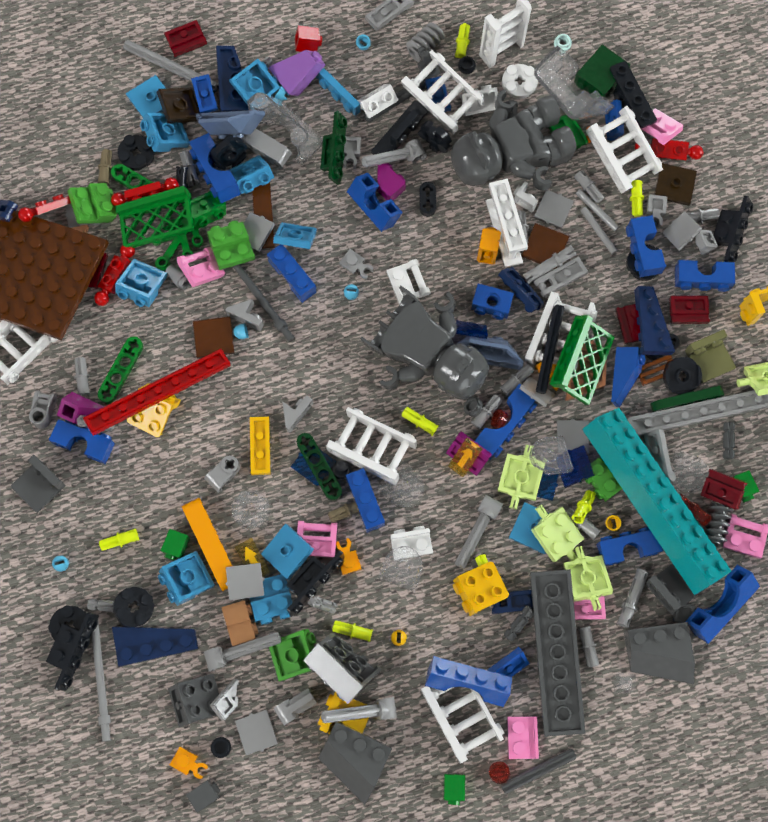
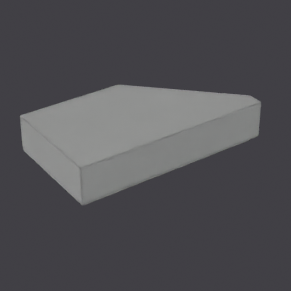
[209,679,239,720]

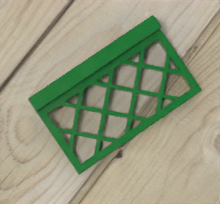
[115,186,194,248]
[549,315,615,405]

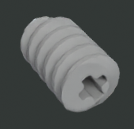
[406,22,445,62]

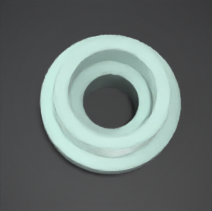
[554,34,572,52]

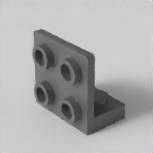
[11,454,66,513]
[646,563,702,615]
[168,674,219,728]

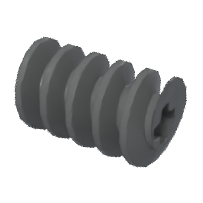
[704,503,733,547]

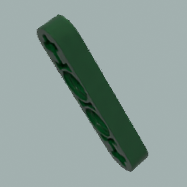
[650,386,724,412]
[296,433,342,501]

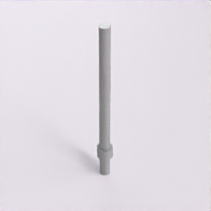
[92,622,111,742]

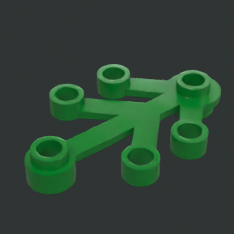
[151,214,204,272]

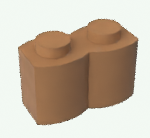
[221,600,259,647]

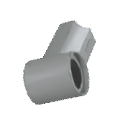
[273,688,317,726]

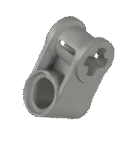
[29,391,57,429]
[204,456,240,493]

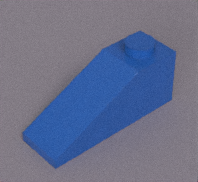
[611,347,646,407]

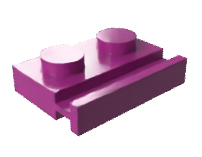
[446,431,492,476]

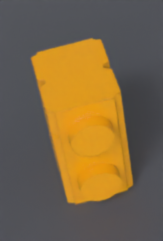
[477,227,501,265]

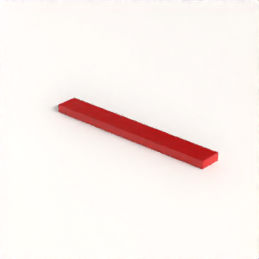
[83,349,231,436]

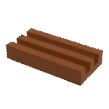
[639,355,672,386]

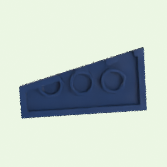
[216,46,257,112]
[634,286,675,355]
[112,627,199,667]

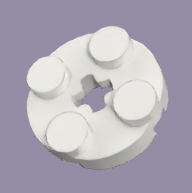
[502,64,538,99]

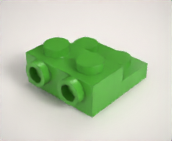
[67,183,118,224]
[207,221,255,270]
[582,457,623,502]
[269,629,316,682]

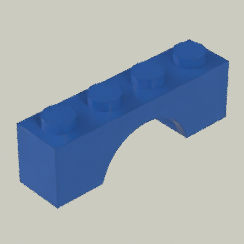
[189,133,241,203]
[475,384,538,460]
[685,564,760,644]
[425,656,512,707]

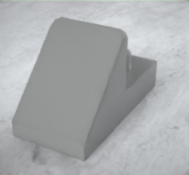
[225,299,264,332]
[282,395,313,433]

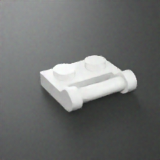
[386,259,431,305]

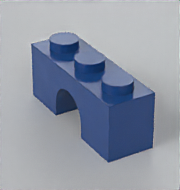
[347,172,403,232]
[626,215,666,277]
[267,244,316,303]
[675,260,735,292]
[49,419,115,465]
[346,468,385,533]
[596,527,663,566]

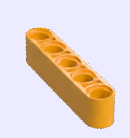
[182,498,233,592]

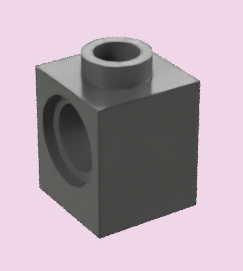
[186,780,221,813]

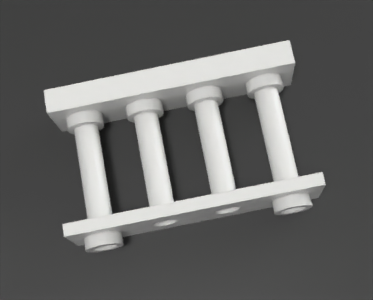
[479,0,532,68]
[401,50,484,135]
[586,106,663,194]
[486,179,528,268]
[525,291,598,369]
[0,320,58,385]
[326,407,417,486]
[421,686,505,764]

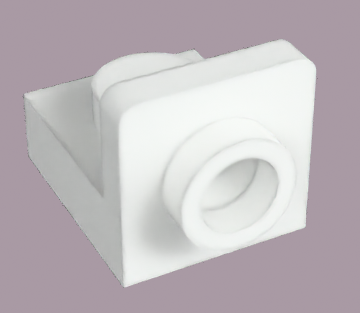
[513,181,538,213]

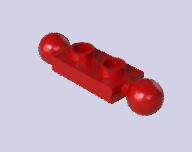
[635,138,704,161]
[111,177,179,206]
[18,194,71,222]
[94,245,135,306]

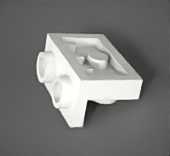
[357,84,398,118]
[459,85,498,116]
[390,526,433,560]

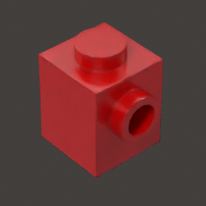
[294,25,322,52]

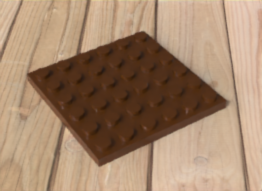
[0,210,109,341]

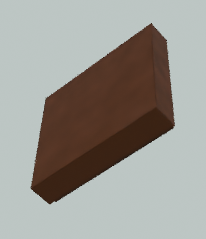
[521,223,569,269]
[193,317,235,359]

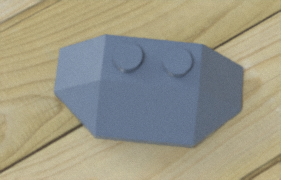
[196,110,265,139]
[458,333,524,370]

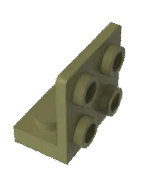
[685,329,736,383]

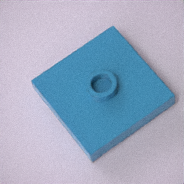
[126,75,166,118]
[273,222,317,249]
[509,502,550,554]
[261,524,314,580]

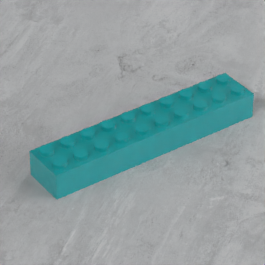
[582,408,731,595]

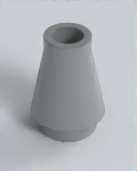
[165,264,191,290]

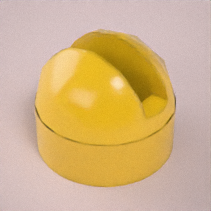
[606,515,622,531]
[391,630,407,646]

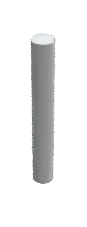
[576,189,620,232]
[580,207,618,254]

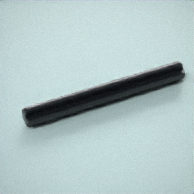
[536,304,565,394]

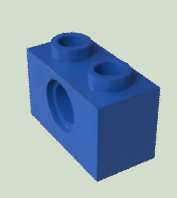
[471,283,514,320]

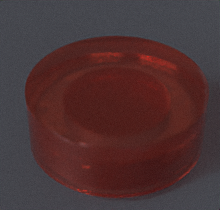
[491,409,508,429]
[489,761,510,784]

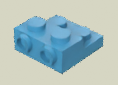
[229,59,280,110]
[140,113,190,152]
[229,155,274,194]
[115,259,167,307]
[158,551,215,606]
[250,574,293,625]

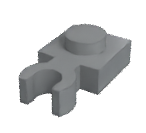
[343,136,361,169]
[646,194,667,228]
[339,249,374,279]

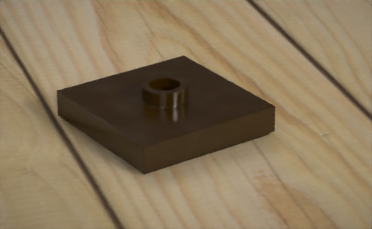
[157,87,200,123]
[654,163,697,206]

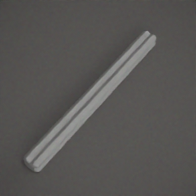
[123,40,218,92]

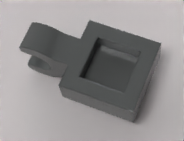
[417,46,440,81]

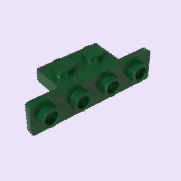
[320,111,347,185]

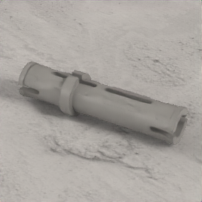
[523,245,577,284]
[617,568,649,628]

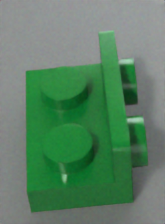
[182,191,226,230]

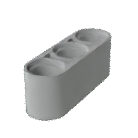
[241,128,292,169]

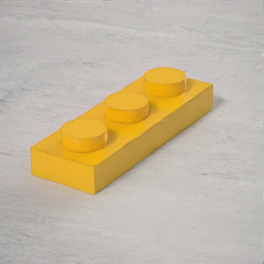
[250,417,271,475]

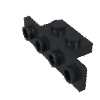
[610,61,657,128]
[371,100,428,155]
[713,196,753,262]
[287,550,344,617]
[46,612,99,691]

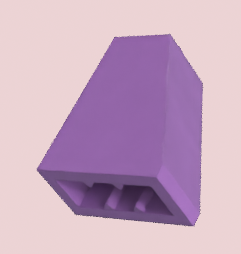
[268,50,325,96]

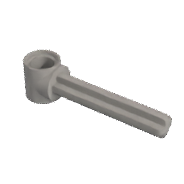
[361,139,427,168]
[455,495,503,569]
[204,632,281,672]
[321,697,397,724]

